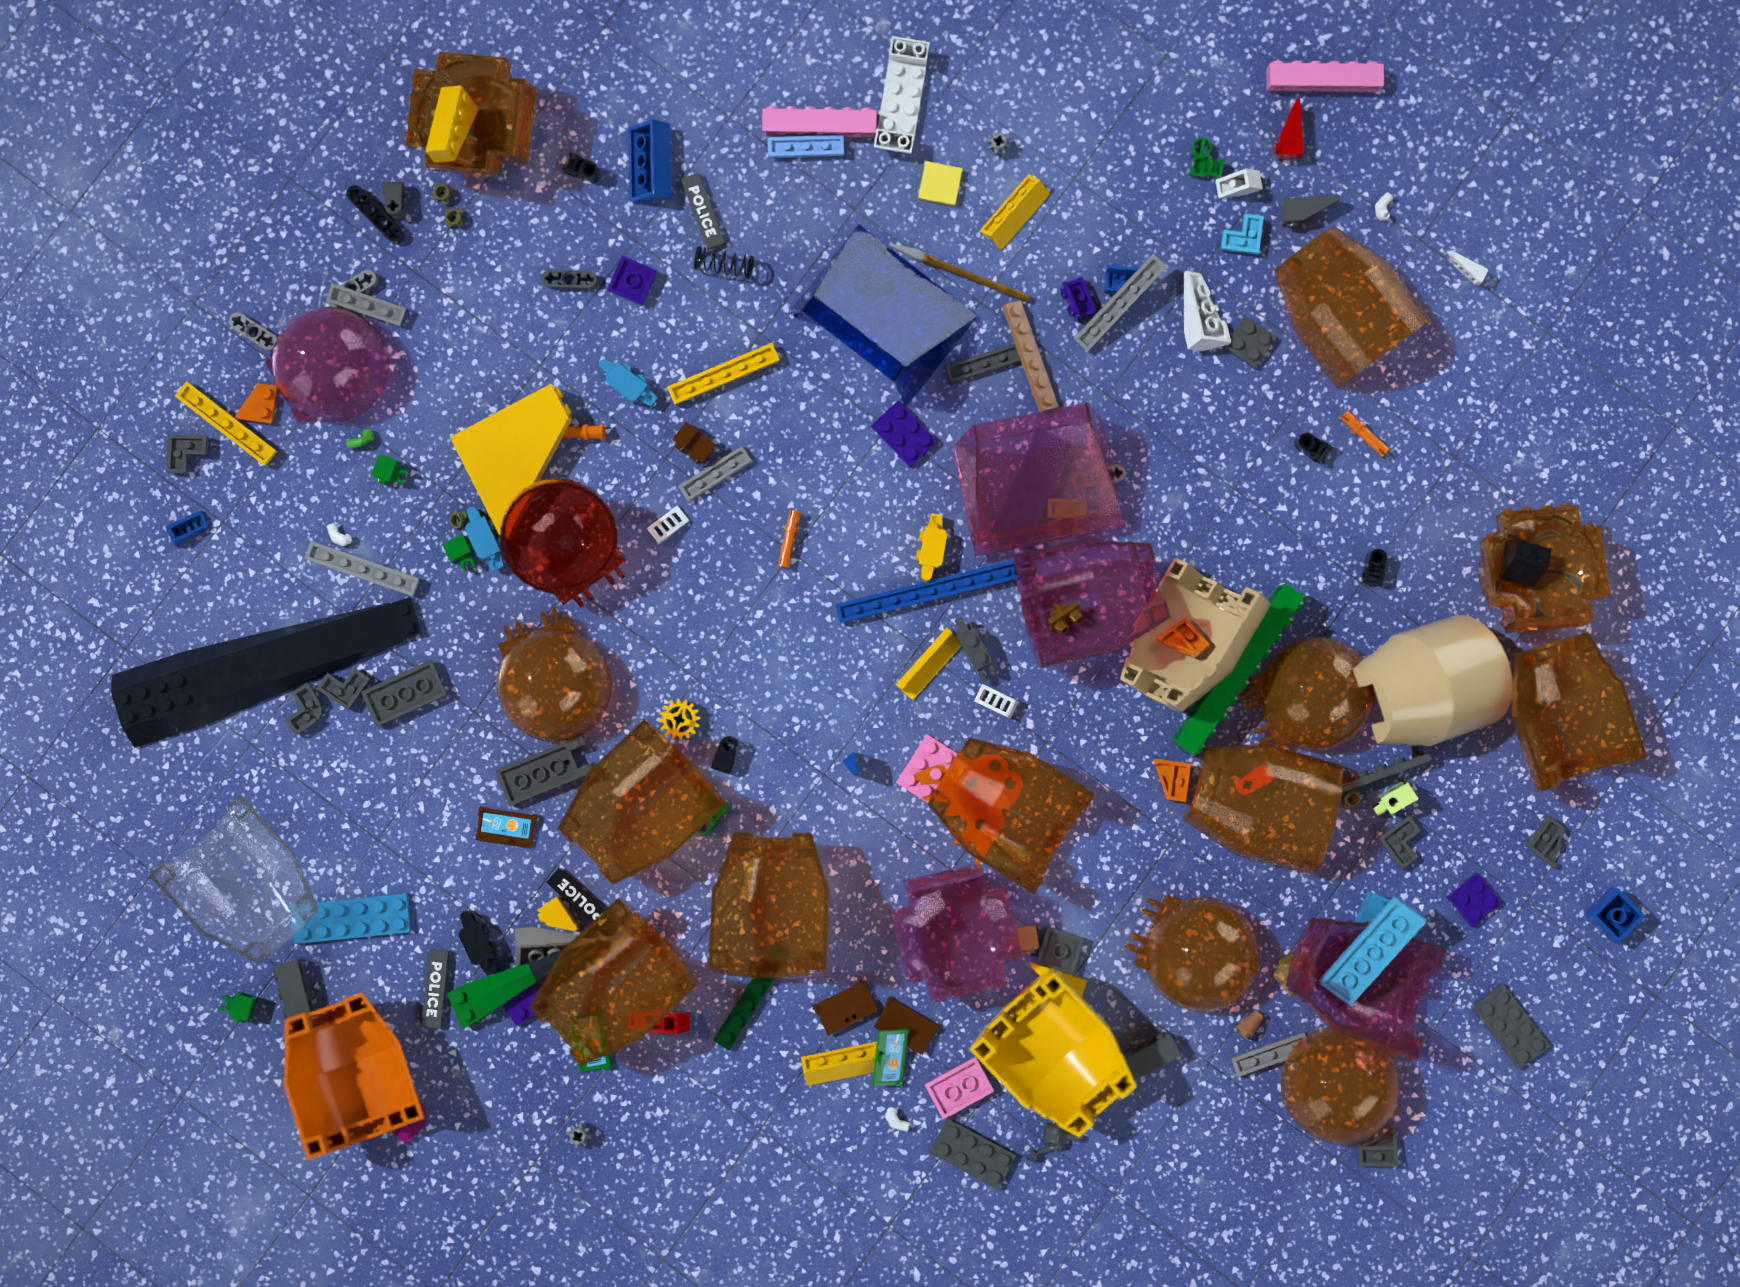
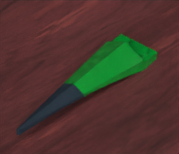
[447,942,594,1029]

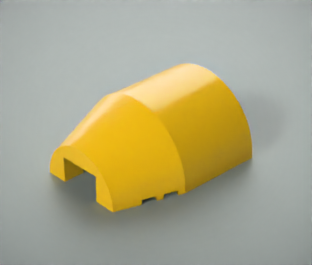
[969,968,1137,1137]

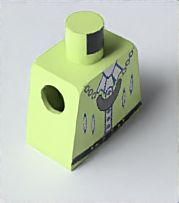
[1372,779,1418,816]

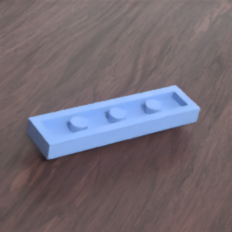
[768,135,844,158]

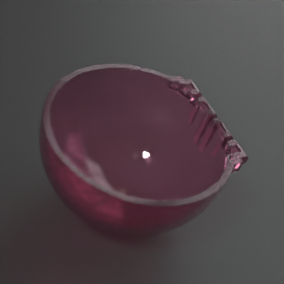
[265,307,389,422]

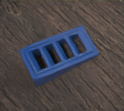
[165,510,210,546]

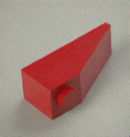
[1274,98,1304,161]
[629,1011,690,1034]

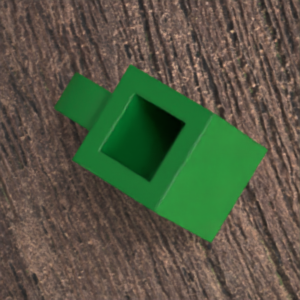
[371,454,410,485]
[442,534,476,571]
[218,992,258,1023]

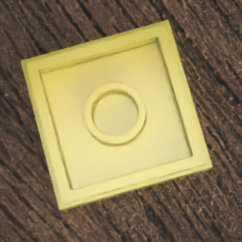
[918,161,962,206]

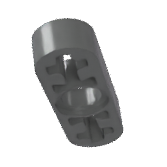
[542,270,598,290]

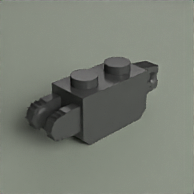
[954,617,997,683]

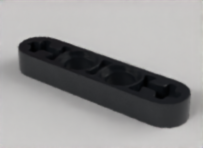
[346,185,405,244]

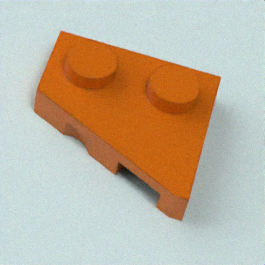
[235,383,279,424]
[1156,617,1210,658]
[1154,759,1191,802]

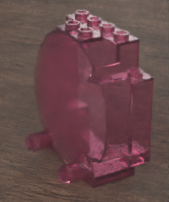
[890,863,1022,1002]

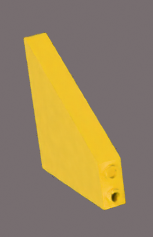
[450,384,572,540]

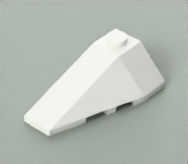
[1184,271,1231,351]

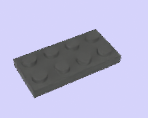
[361,660,448,727]
[1471,983,1550,1069]
[929,1117,1016,1190]

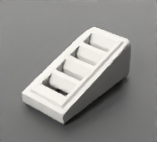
[1448,252,1488,286]
[647,506,689,544]
[974,684,1018,718]

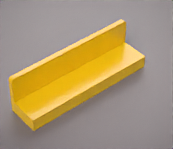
[980,174,1050,250]
[896,628,961,700]
[801,1041,877,1086]

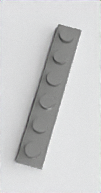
[1073,253,1167,352]
[304,541,420,597]

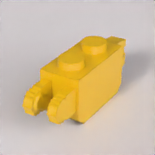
[916,513,947,582]

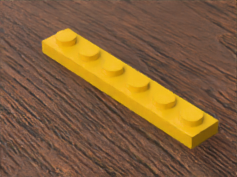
[667,343,780,405]
[175,381,278,466]

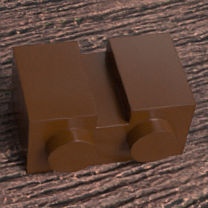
[672,422,718,465]

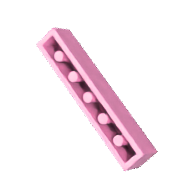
[1267,61,1384,92]
[762,106,876,138]

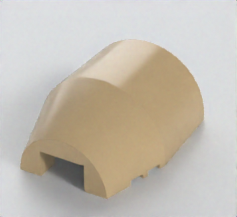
[1120,558,1270,713]
[1353,615,1513,746]

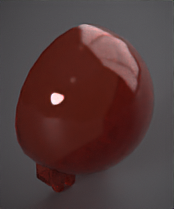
[500,478,626,608]

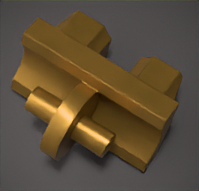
[1048,601,1083,636]

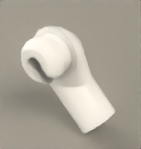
[326,523,352,546]

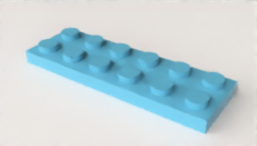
[1319,896,1427,1006]

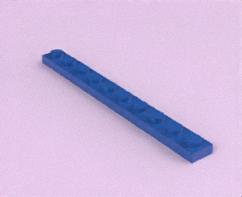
[835,558,1026,623]

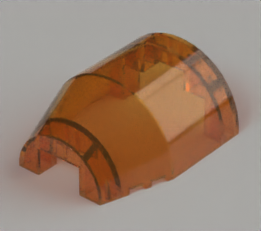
[1274,226,1432,389]
[1511,632,1647,792]
[558,718,726,885]
[927,738,1096,895]
[1183,744,1343,876]
[708,833,830,979]
[529,898,699,1067]

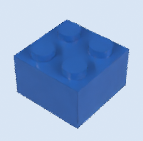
[1584,887,1646,944]

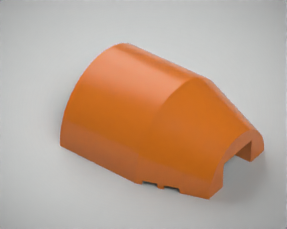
[283,993,424,1160]

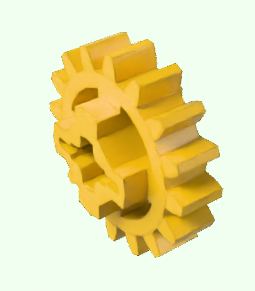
[659,699,701,741]

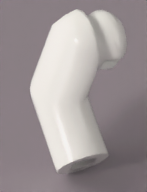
[1375,192,1393,221]
[885,1107,910,1132]

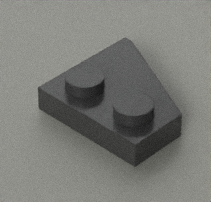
[1525,815,1565,869]
[1357,1128,1398,1167]

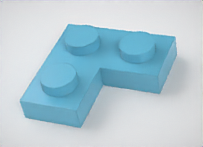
[1220,214,1264,255]

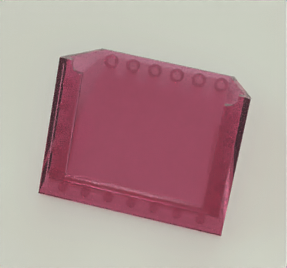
[952,403,1126,557]

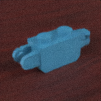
[599,358,658,407]
[465,506,505,571]

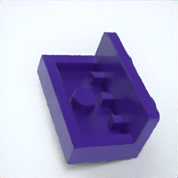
[1060,276,1097,321]

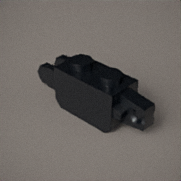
[458,910,499,976]

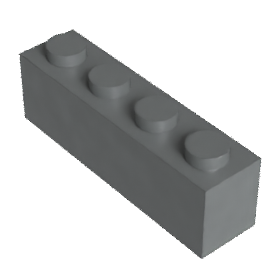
[273,958,315,1019]
[1122,1032,1181,1080]

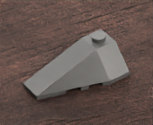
[515,927,595,967]

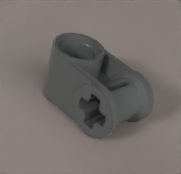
[383,181,405,220]

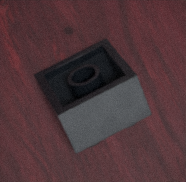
[1499,539,1552,588]

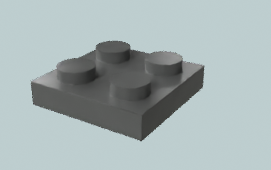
[1223,316,1276,369]
[1036,926,1085,975]

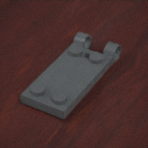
[495,735,598,806]

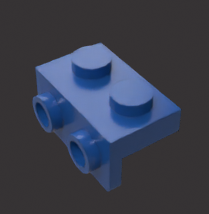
[1104,263,1143,297]

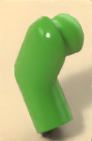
[346,429,374,449]

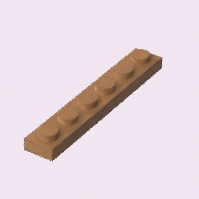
[1002,300,1059,413]

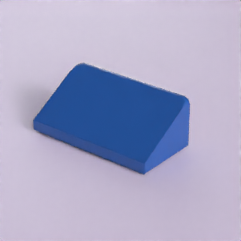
[843,752,858,776]

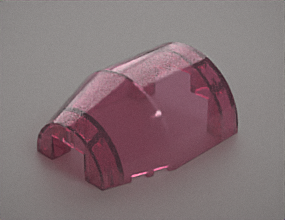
[1013,538,1171,669]
[1287,918,1445,1061]

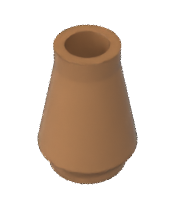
[1235,1010,1264,1039]

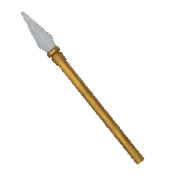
[889,243,1031,303]

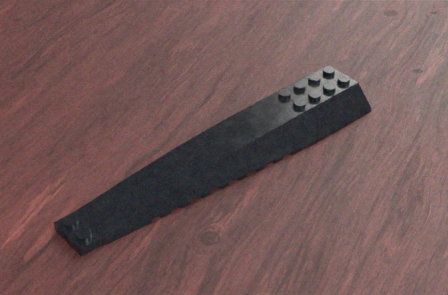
[111,597,422,748]

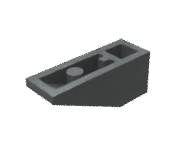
[1280,195,1340,228]

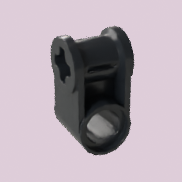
[562,153,601,183]
[1294,433,1333,465]
[1361,549,1387,587]
[711,736,738,774]

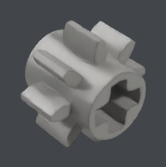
[987,131,1010,156]
[566,1122,591,1148]

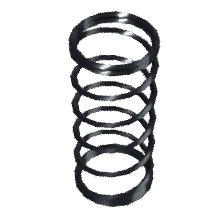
[694,246,754,280]

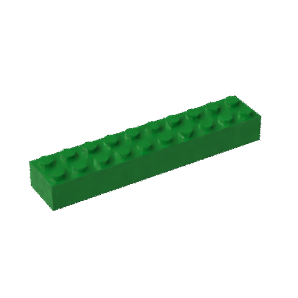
[1170,583,1305,755]

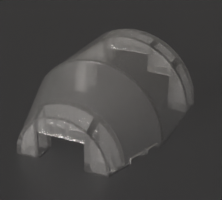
[148,795,318,964]

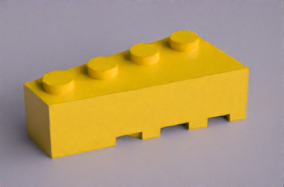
[425,86,479,163]

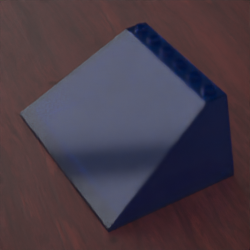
[788,224,978,405]

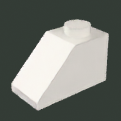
[1216,169,1262,198]

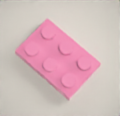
[896,734,959,803]
[925,1056,994,1119]

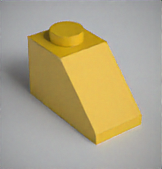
[537,896,580,931]

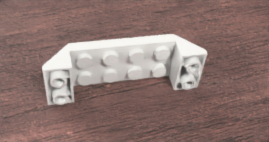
[874,36,930,154]

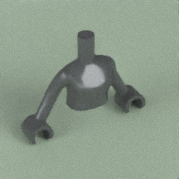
[1026,1122,1080,1162]

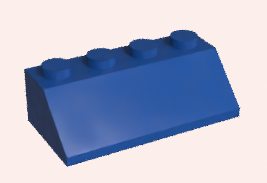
[628,119,672,203]

